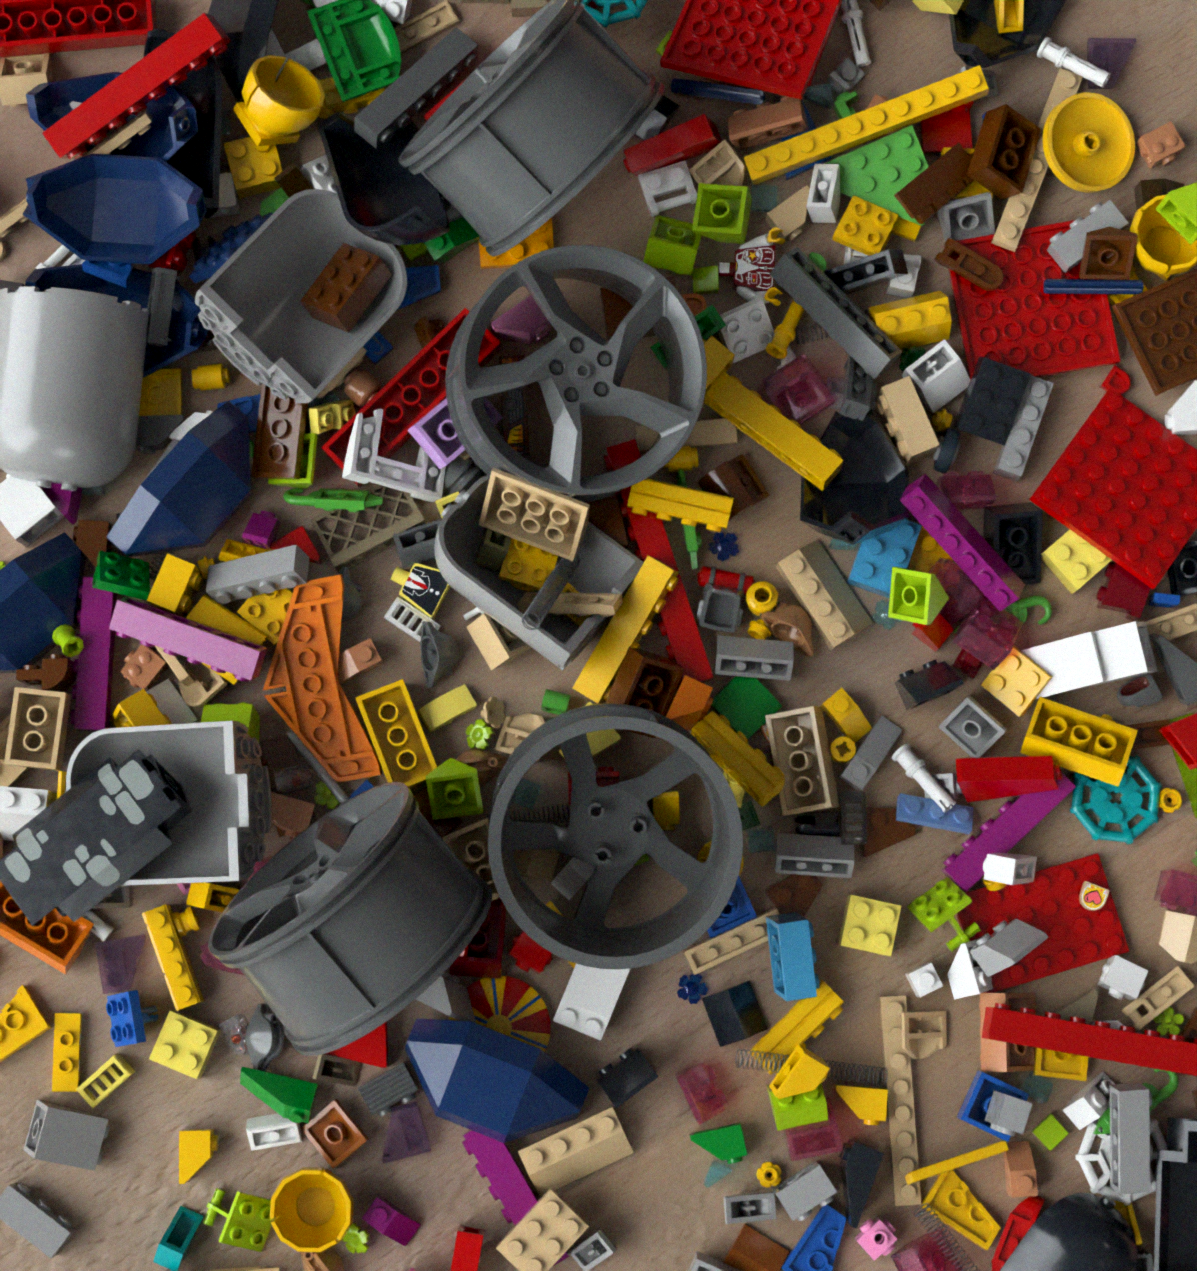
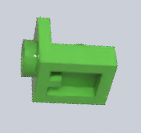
[833,91,858,120]

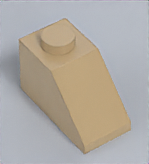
[766,185,810,242]

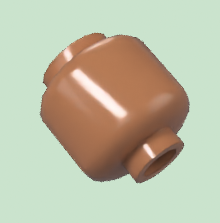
[344,369,381,407]

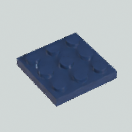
[189,212,272,283]

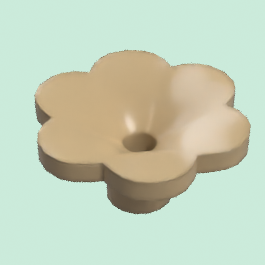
[481,696,506,729]

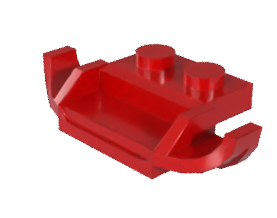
[991,1196,1046,1271]

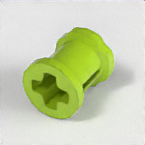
[52,624,84,657]

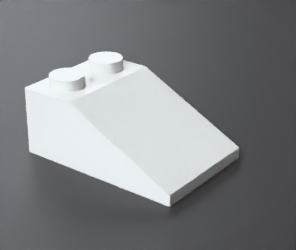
[553,963,630,1041]

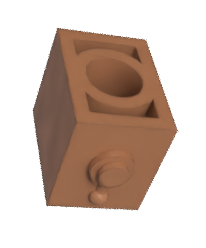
[1136,121,1186,169]
[120,644,169,692]

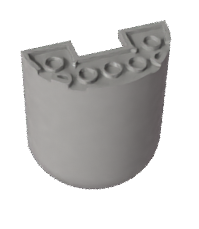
[195,189,407,403]
[0,286,149,491]
[434,475,644,670]
[65,721,272,886]

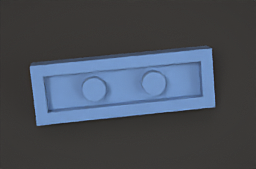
[896,793,973,834]

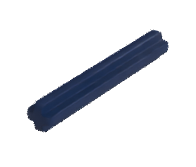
[670,78,765,105]
[1043,279,1144,294]

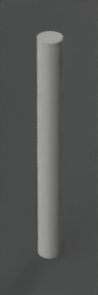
[287,730,350,804]

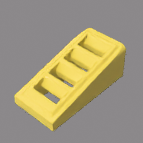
[76,1053,135,1108]

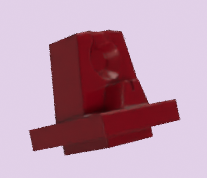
[952,644,987,679]

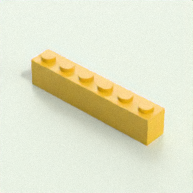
[704,372,843,491]
[572,556,679,704]

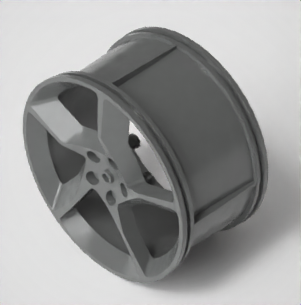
[399,0,664,257]
[445,245,707,503]
[488,703,743,970]
[208,782,492,1056]

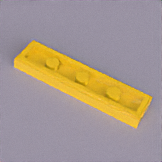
[905,1140,1009,1185]

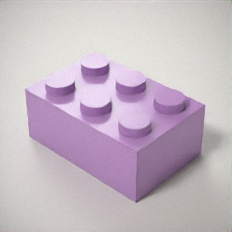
[408,398,503,469]

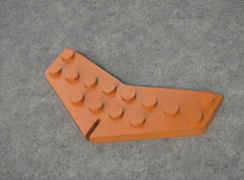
[263,574,382,782]

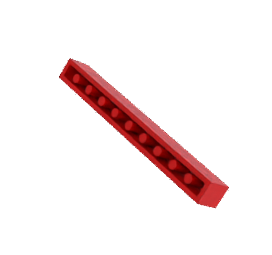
[603,439,714,684]
[981,1003,1197,1076]

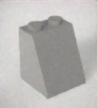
[24,1099,110,1171]

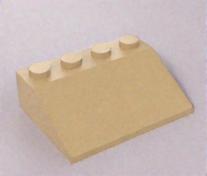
[479,468,590,561]

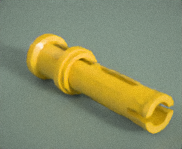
[766,300,805,359]

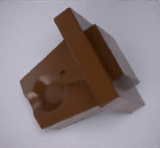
[413,316,445,349]

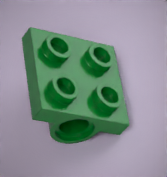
[92,551,150,600]

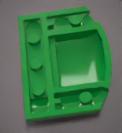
[307,0,401,103]

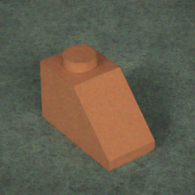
[1003,1141,1038,1198]

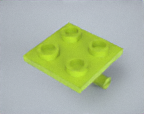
[907,877,981,952]
[203,1188,275,1252]

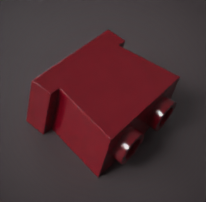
[1096,561,1151,621]

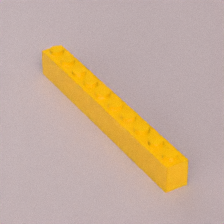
[743,65,989,185]

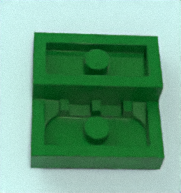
[711,676,782,739]

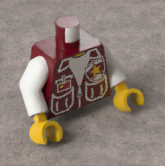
[719,227,785,306]

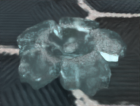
[872,600,902,630]

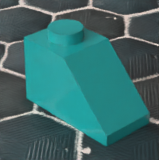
[153,1205,204,1271]

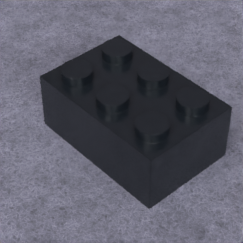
[953,356,1031,446]

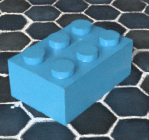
[846,519,922,599]
[766,912,819,1001]

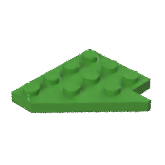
[825,125,929,226]

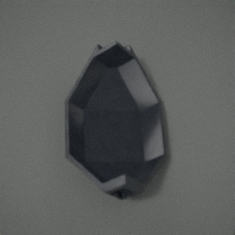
[208,0,279,103]
[949,0,1067,68]
[800,409,909,545]

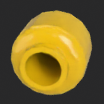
[746,581,779,616]

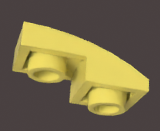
[309,399,356,434]
[418,684,477,732]

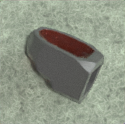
[1117,674,1163,707]

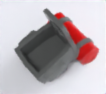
[696,566,755,633]

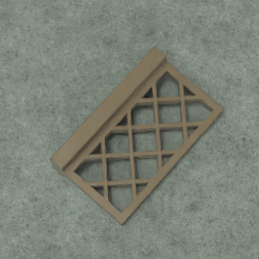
[310,484,427,574]

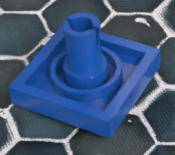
[707,875,757,938]
[106,990,158,1047]

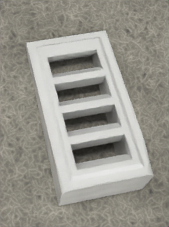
[384,597,441,642]

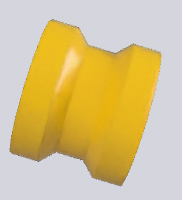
[829,736,856,763]
[172,906,201,937]

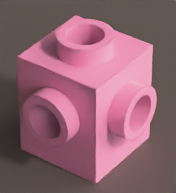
[854,1217,897,1261]

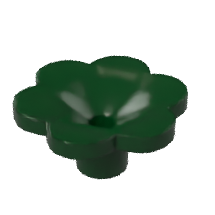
[899,346,926,371]

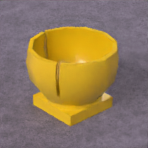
[233,55,325,147]
[1129,195,1197,281]
[270,1167,354,1252]

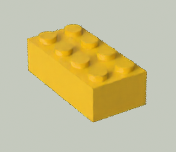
[355,679,438,789]
[1020,697,1138,787]

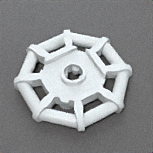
[1075,1118,1167,1206]

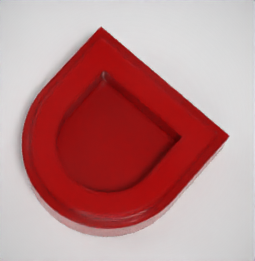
[1100,365,1131,395]

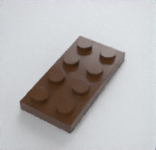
[251,384,308,480]

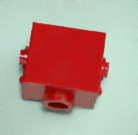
[508,931,553,974]

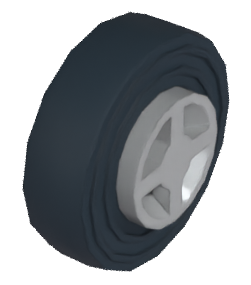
[933,428,960,473]

